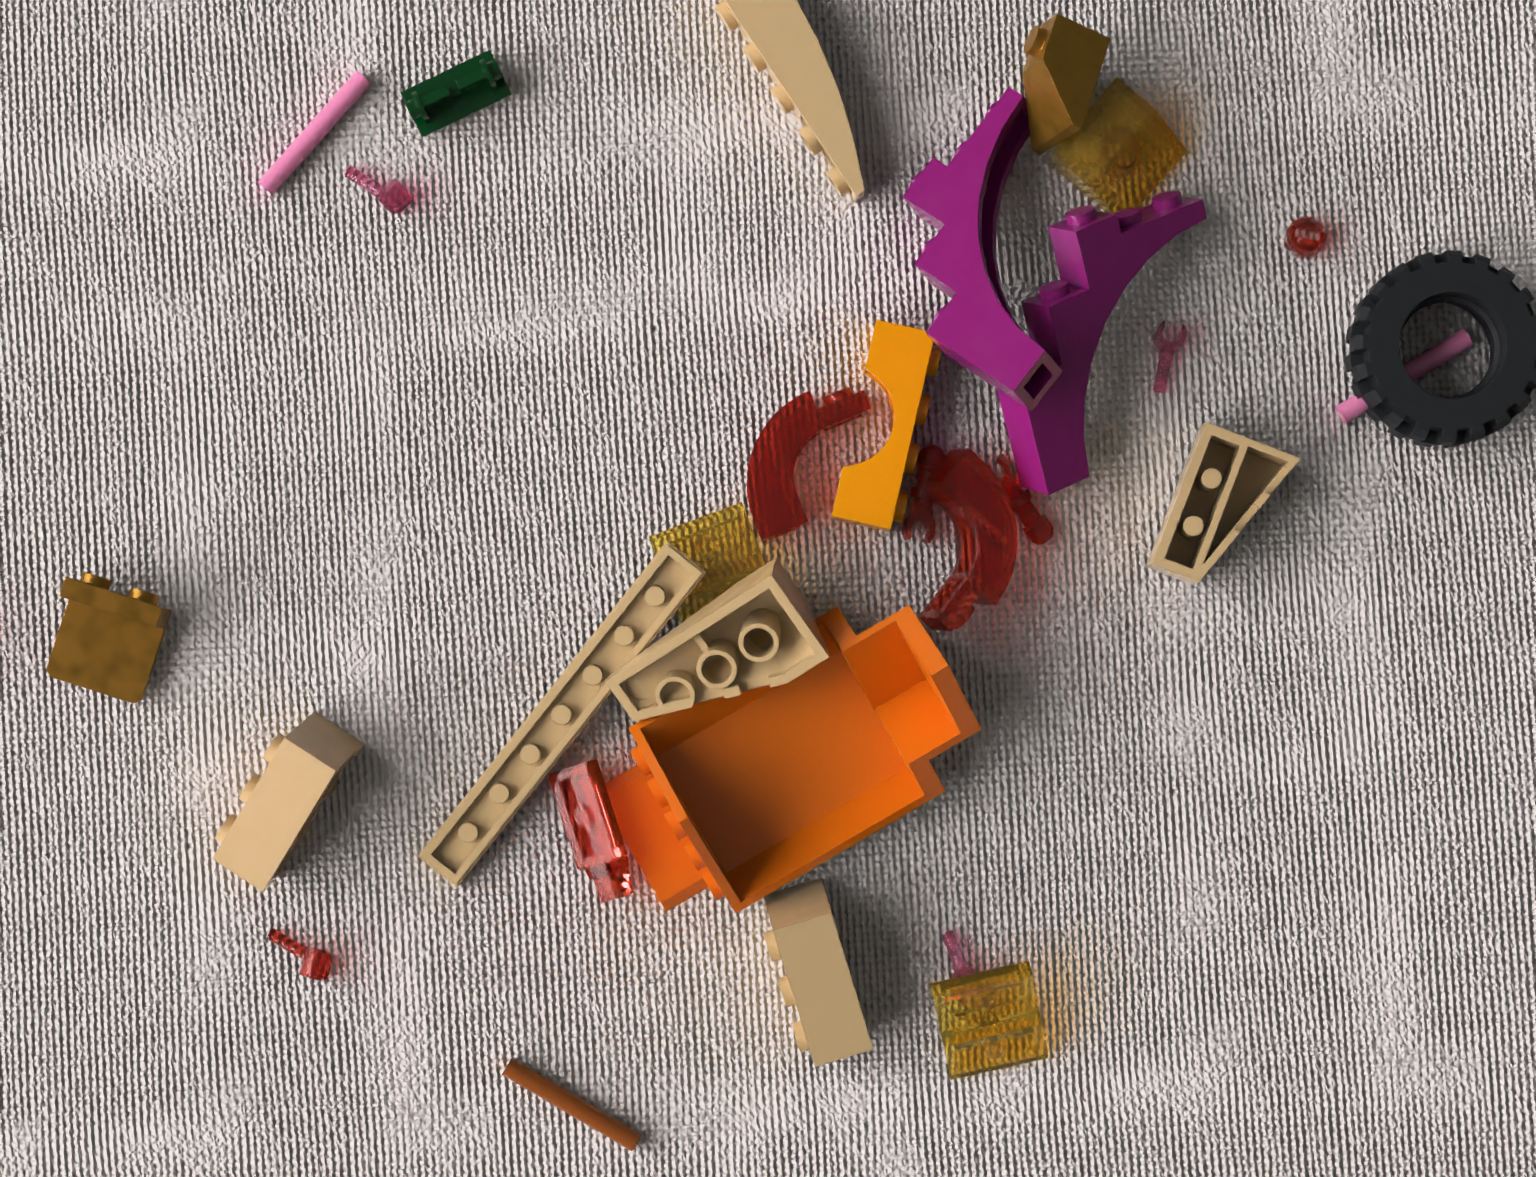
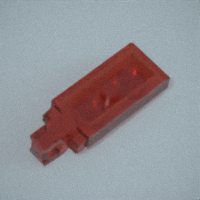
[548,759,634,903]

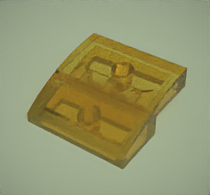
[648,502,766,623]
[930,961,1049,1080]

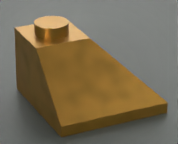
[1022,14,1111,155]

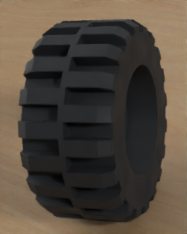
[1344,250,1536,448]

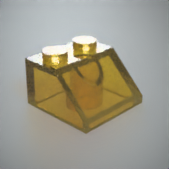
[1047,77,1188,214]

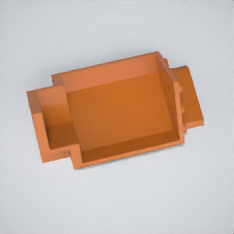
[596,605,982,913]

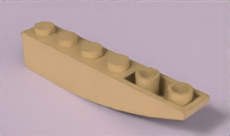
[715,0,865,204]

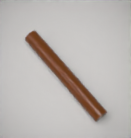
[502,1057,642,1151]

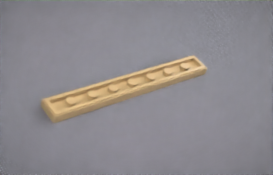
[418,541,707,887]

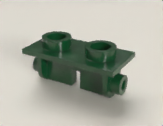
[400,50,512,138]

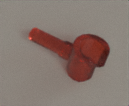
[267,928,332,980]

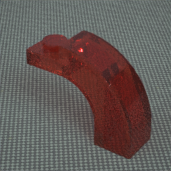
[747,387,872,543]
[918,449,1018,631]

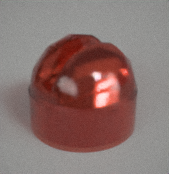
[1285,216,1327,258]

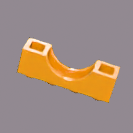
[831,319,941,532]

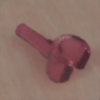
[344,166,414,214]
[1153,321,1187,394]
[942,930,986,1004]

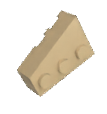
[1146,422,1301,585]
[212,711,364,892]
[763,878,873,1067]

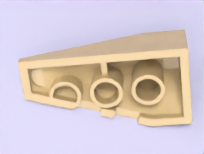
[605,558,830,722]

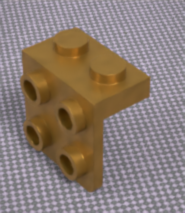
[47,571,172,703]

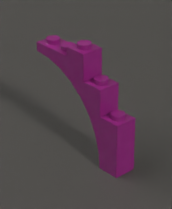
[903,87,1062,411]
[997,191,1207,495]

